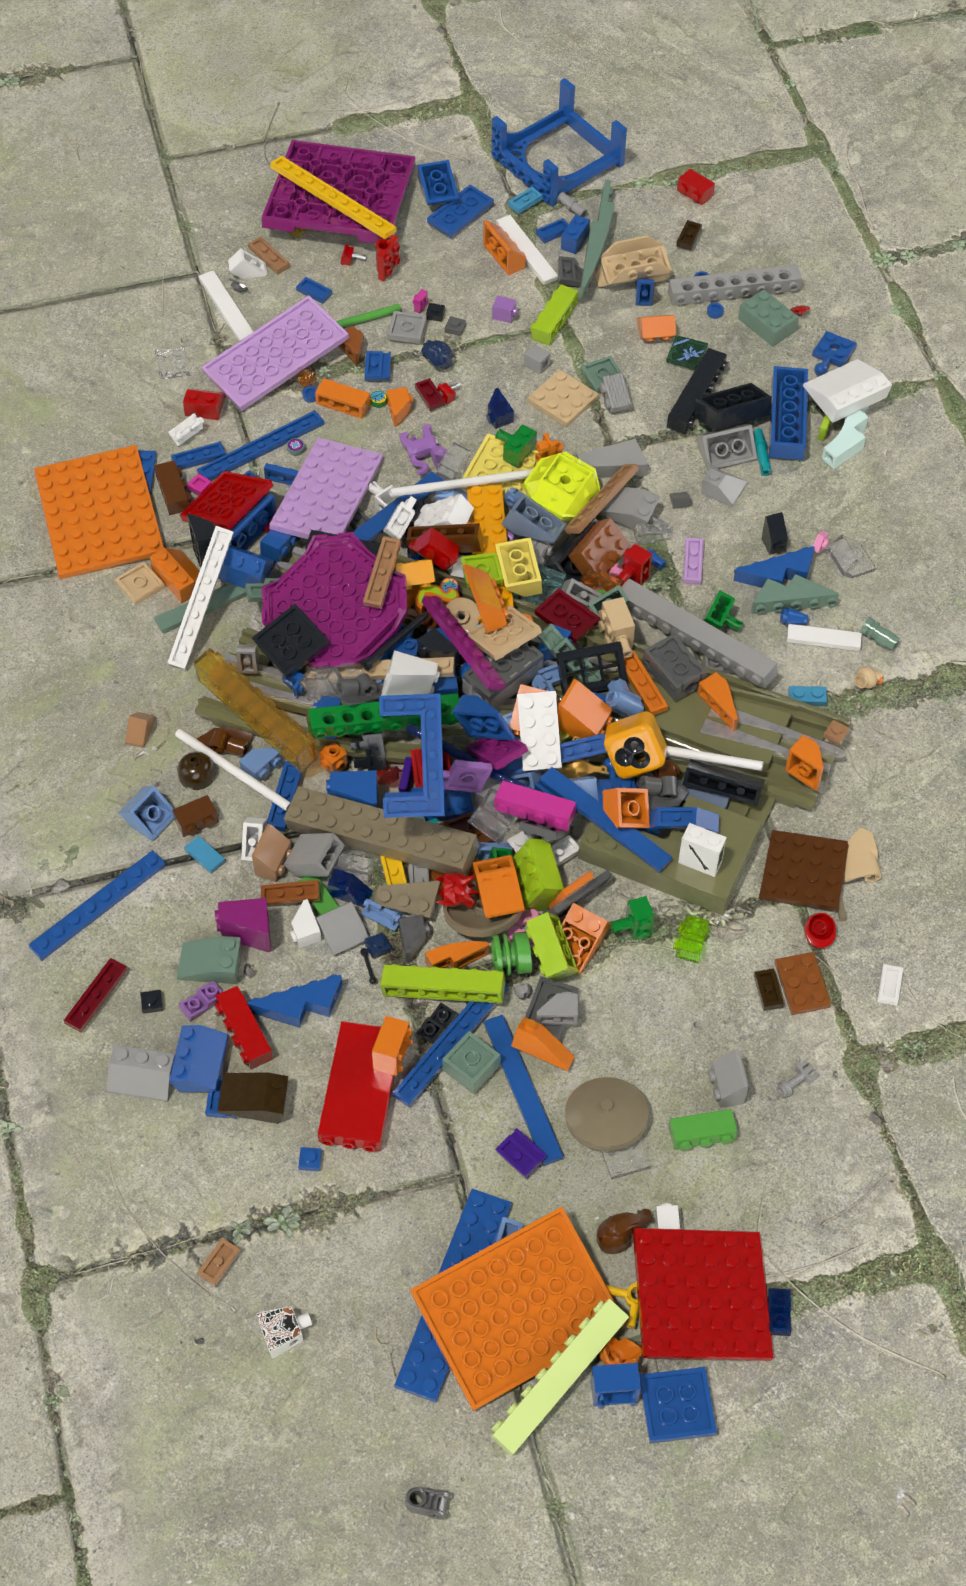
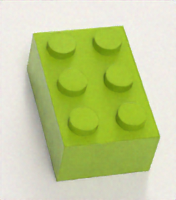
[512,838,564,911]
[526,912,579,981]

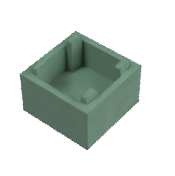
[442,1031,501,1094]

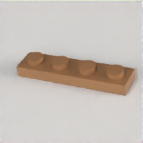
[363,536,402,609]

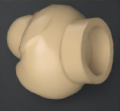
[854,666,884,689]

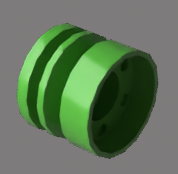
[491,931,532,976]

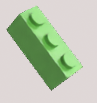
[669,1109,737,1151]

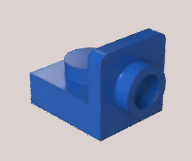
[282,672,307,698]

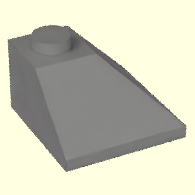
[701,468,748,507]

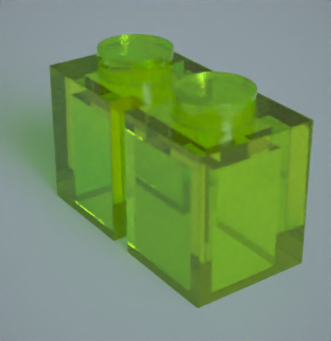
[673,915,710,964]

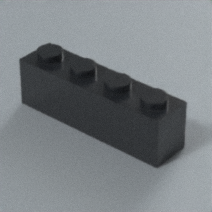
[682,759,765,805]

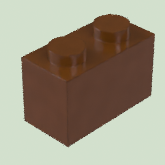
[172,795,219,837]

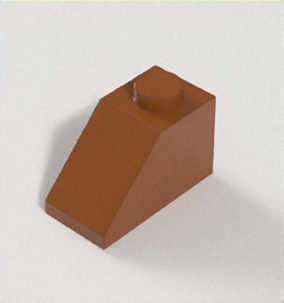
[338,325,364,365]

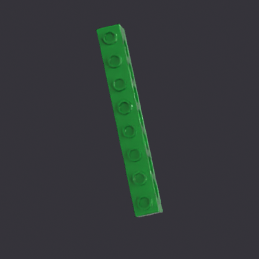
[306,693,459,739]

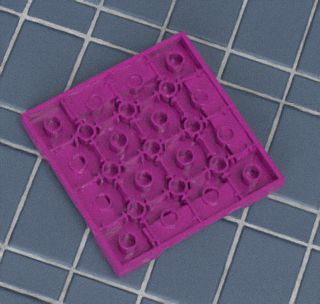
[262,140,415,243]

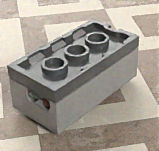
[463,641,544,709]

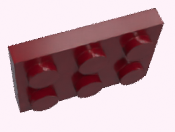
[535,588,601,644]

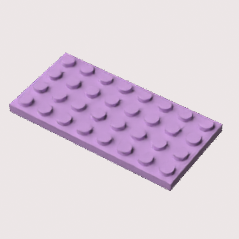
[201,295,349,411]
[270,438,383,539]

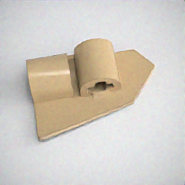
[844,827,882,883]

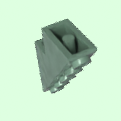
[751,574,839,614]

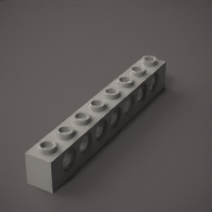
[668,265,802,306]

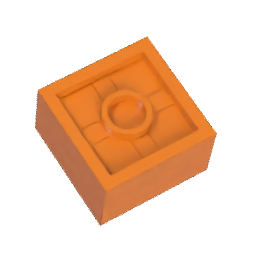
[372,1016,413,1076]

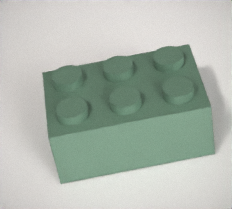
[738,289,799,347]

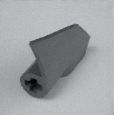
[336,673,383,705]
[639,776,689,811]

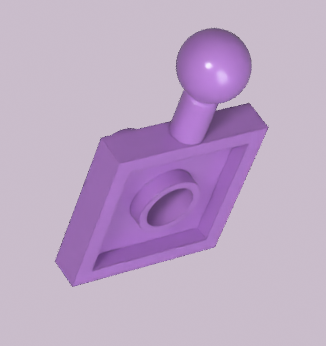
[443,760,492,793]

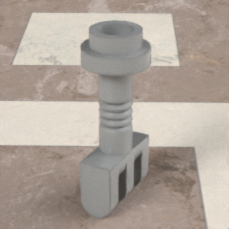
[776,1060,820,1097]

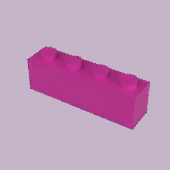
[494,781,576,831]

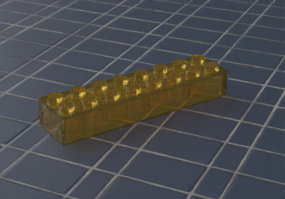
[193,648,318,773]

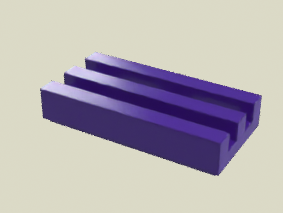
[399,756,413,792]

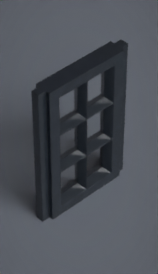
[556,641,628,697]

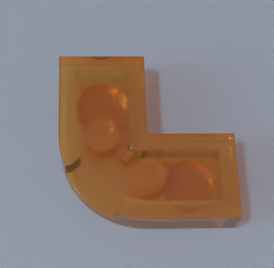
[579,569,622,591]

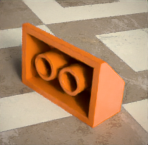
[483,220,526,276]
[149,548,200,603]

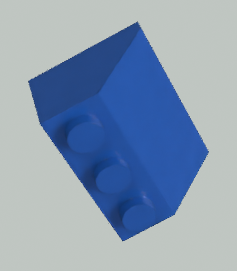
[218,545,274,588]
[169,1025,229,1092]

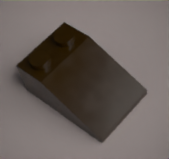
[217,1072,288,1124]

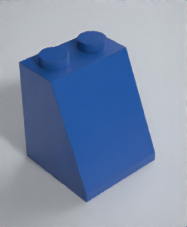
[326,770,378,808]

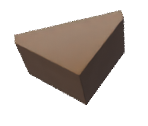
[125,712,156,748]

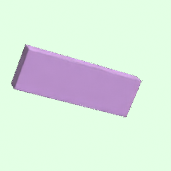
[683,538,704,585]

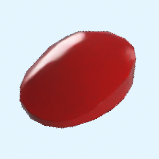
[804,913,836,949]

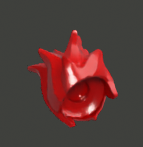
[436,872,479,908]

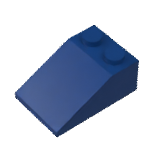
[418,160,459,205]
[452,695,515,741]

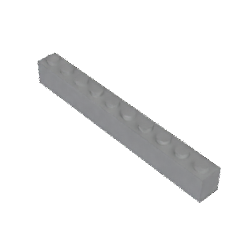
[621,579,778,689]

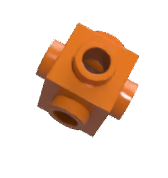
[320,742,348,773]

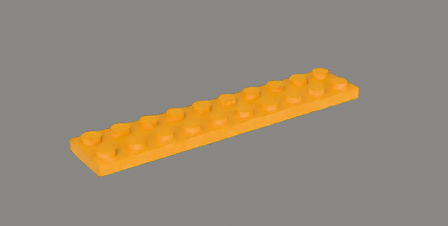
[466,485,514,624]

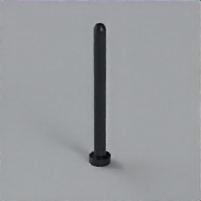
[360,612,429,671]

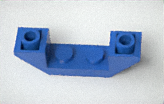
[640,807,719,834]

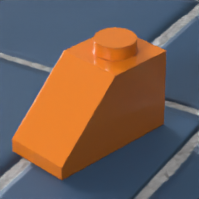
[387,387,413,427]

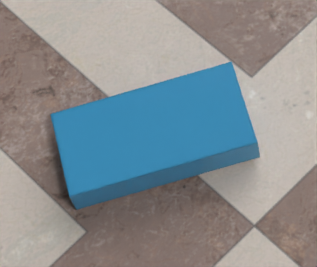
[184,835,225,874]

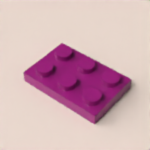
[466,738,528,770]

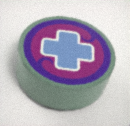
[287,438,305,455]

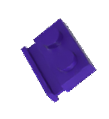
[495,1128,547,1179]

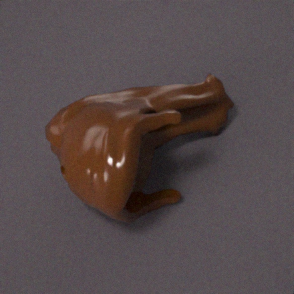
[596,1209,653,1254]

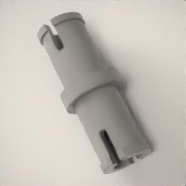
[557,192,587,217]

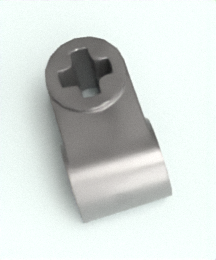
[405,1487,451,1520]

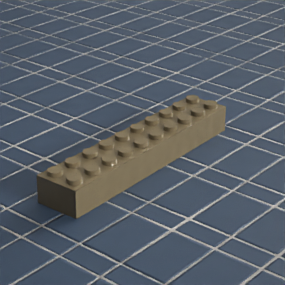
[283,786,480,876]

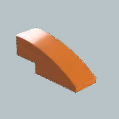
[425,941,489,969]

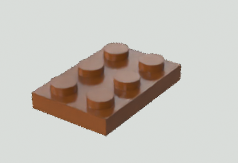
[774,952,831,1015]

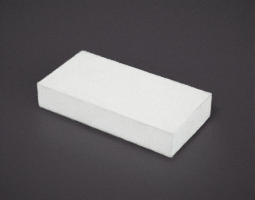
[877,964,903,1006]

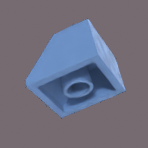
[118,786,174,840]

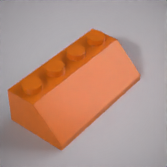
[462,564,509,633]

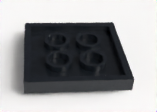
[252,603,331,679]

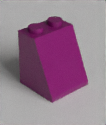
[215,898,271,952]

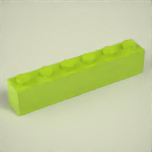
[380,964,506,1003]

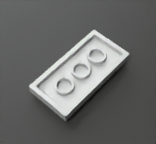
[517,691,562,771]

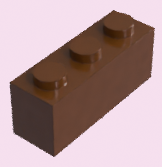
[154,460,191,515]

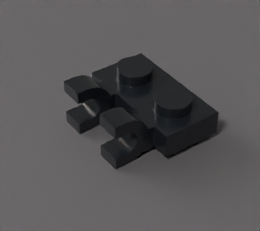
[350,731,388,771]

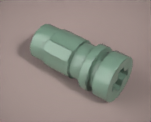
[860,617,900,650]

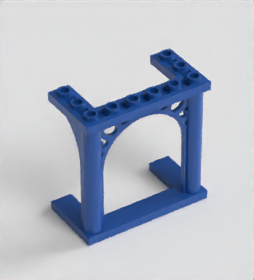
[491,78,627,207]
[379,694,445,818]

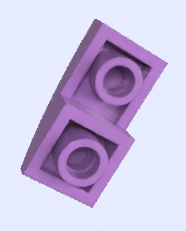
[179,981,223,1021]

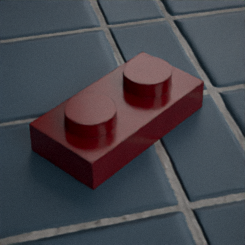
[415,378,445,411]

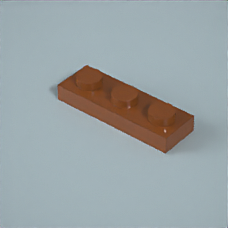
[261,880,320,906]

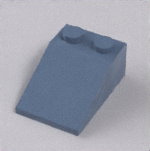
[501,493,567,543]

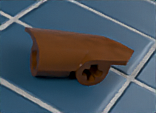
[197,727,253,757]

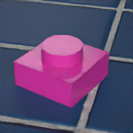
[413,289,428,314]
[187,474,212,495]

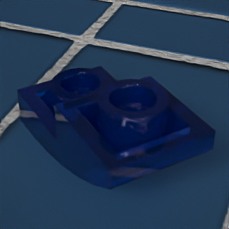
[768,1288,791,1336]

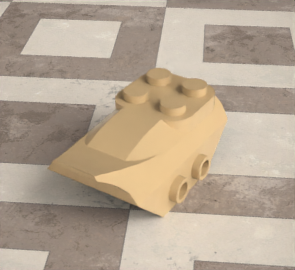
[594,235,673,287]

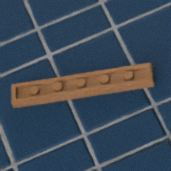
[565,464,639,534]

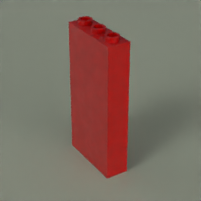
[317,1021,395,1152]

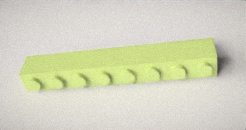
[490,1299,629,1455]

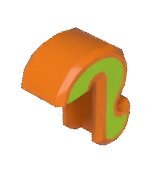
[415,584,460,616]

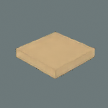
[114,561,165,605]

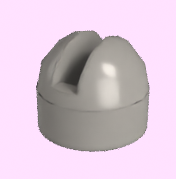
[513,983,530,999]

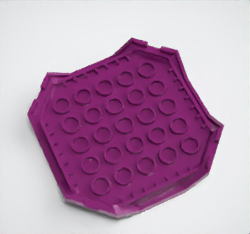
[262,532,407,669]

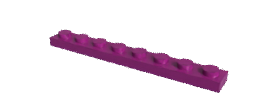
[421,596,506,690]

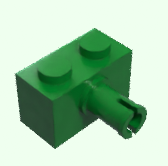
[495,424,537,467]
[703,590,743,632]
[610,896,654,940]

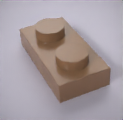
[197,1238,240,1287]

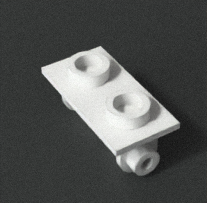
[168,413,204,447]

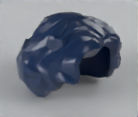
[421,340,454,369]

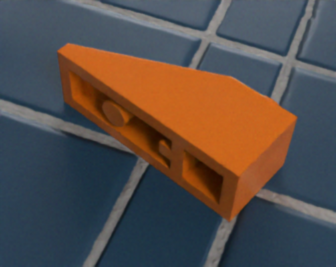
[697,672,738,731]
[511,1017,575,1071]

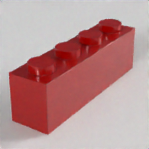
[214,985,273,1070]

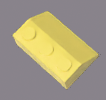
[495,537,542,597]

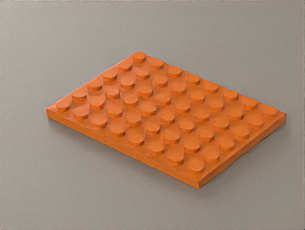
[34,445,164,579]
[409,1207,626,1411]

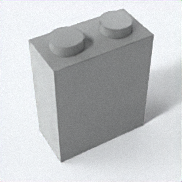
[284,833,345,877]

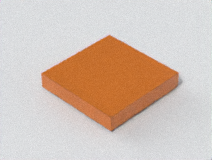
[549,872,594,909]

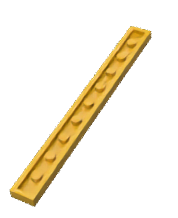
[270,156,396,239]

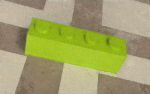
[530,284,579,346]

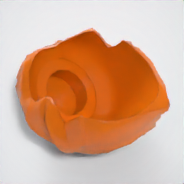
[599,1337,642,1365]

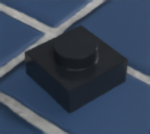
[426,303,445,322]
[140,990,163,1014]

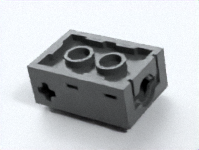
[642,634,707,701]

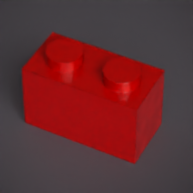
[677,169,715,205]

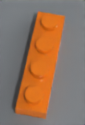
[624,650,668,715]

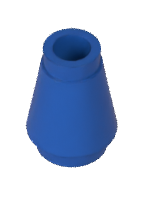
[780,607,808,625]

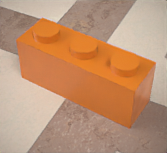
[315,378,371,419]

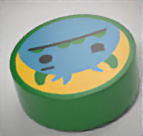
[370,391,387,408]

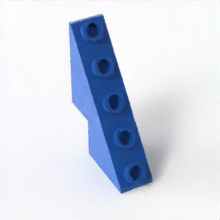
[734,546,815,588]
[247,975,343,1028]

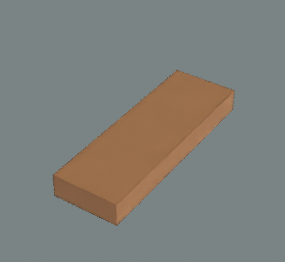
[248,237,290,275]

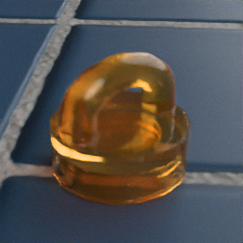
[298,369,316,387]

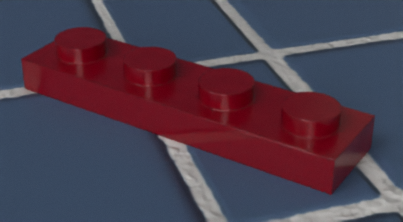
[63,958,128,1033]

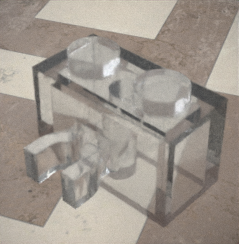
[299,667,344,701]

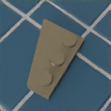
[374,881,442,920]

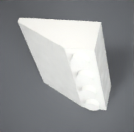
[803,359,892,423]

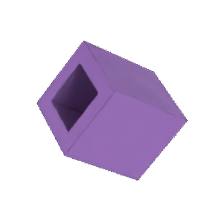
[492,295,518,323]

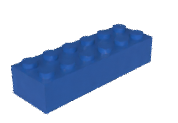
[769,366,808,460]

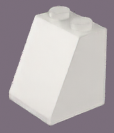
[381,650,440,696]

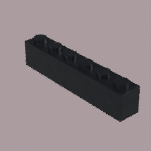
[666,348,728,434]

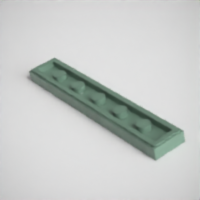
[154,583,247,634]

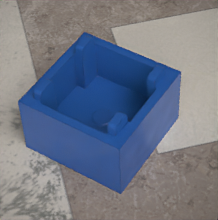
[591,1363,641,1409]

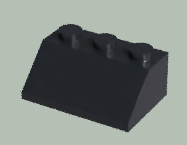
[187,514,215,569]

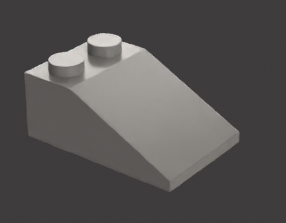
[598,487,660,534]

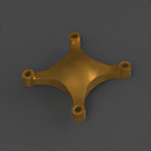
[545,736,608,778]

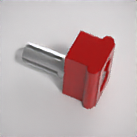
[340,244,366,266]
[437,382,461,404]

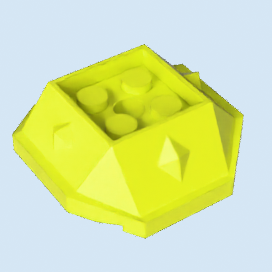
[523,452,600,521]

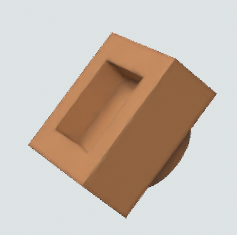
[823,720,850,745]

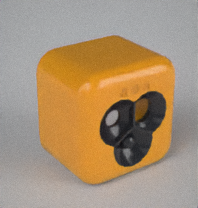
[604,711,667,779]

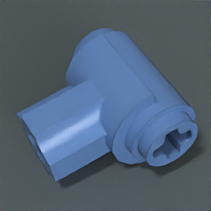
[605,679,644,717]

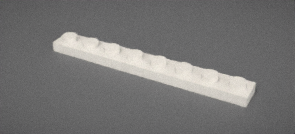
[168,526,234,670]

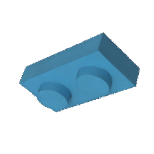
[508,187,543,214]
[788,686,827,706]

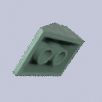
[177,936,242,984]

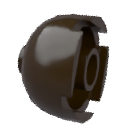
[177,751,216,790]

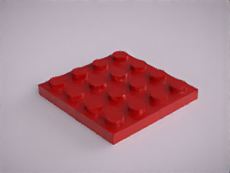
[179,471,274,530]

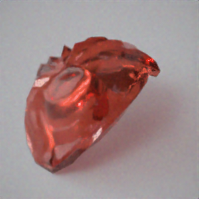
[376,766,402,786]

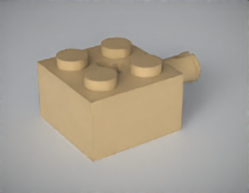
[598,597,635,658]

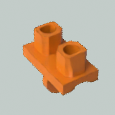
[535,433,563,463]

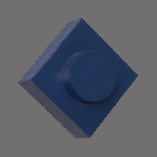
[364,933,391,958]

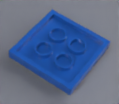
[639,1367,717,1444]

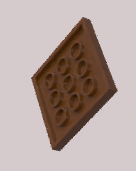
[759,830,849,911]

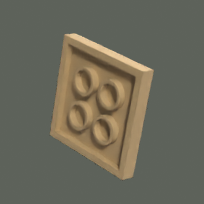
[527,369,599,428]
[467,606,542,661]

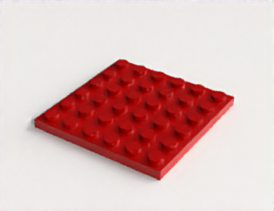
[633,1228,774,1361]

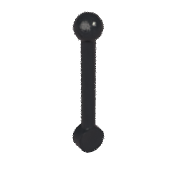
[360,948,377,984]

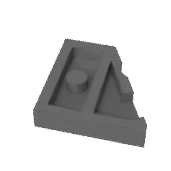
[558,256,591,288]

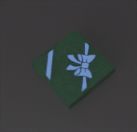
[666,335,708,370]

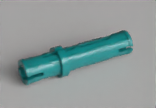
[753,428,772,476]

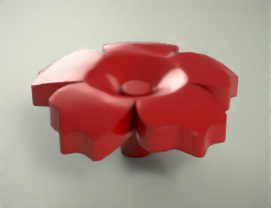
[790,305,810,316]

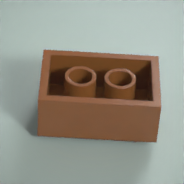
[568,518,631,583]

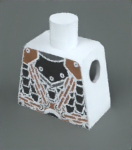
[257,1306,312,1359]

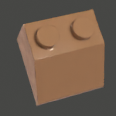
[252,824,292,882]

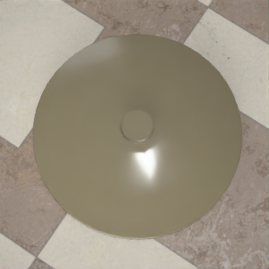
[443,879,522,937]
[565,1077,649,1151]

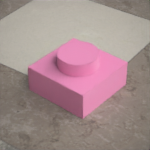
[813,530,830,553]

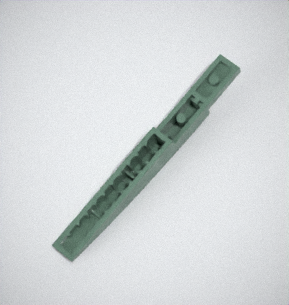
[578,180,614,299]

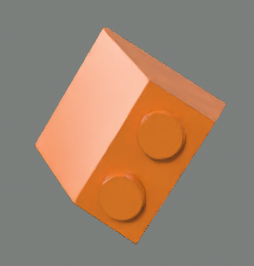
[636,315,676,341]
[785,735,824,791]
[602,788,650,828]

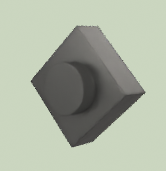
[445,316,466,336]

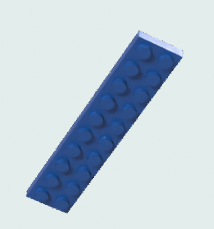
[394,1188,512,1403]

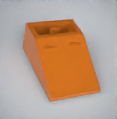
[473,855,525,919]
[562,903,610,974]

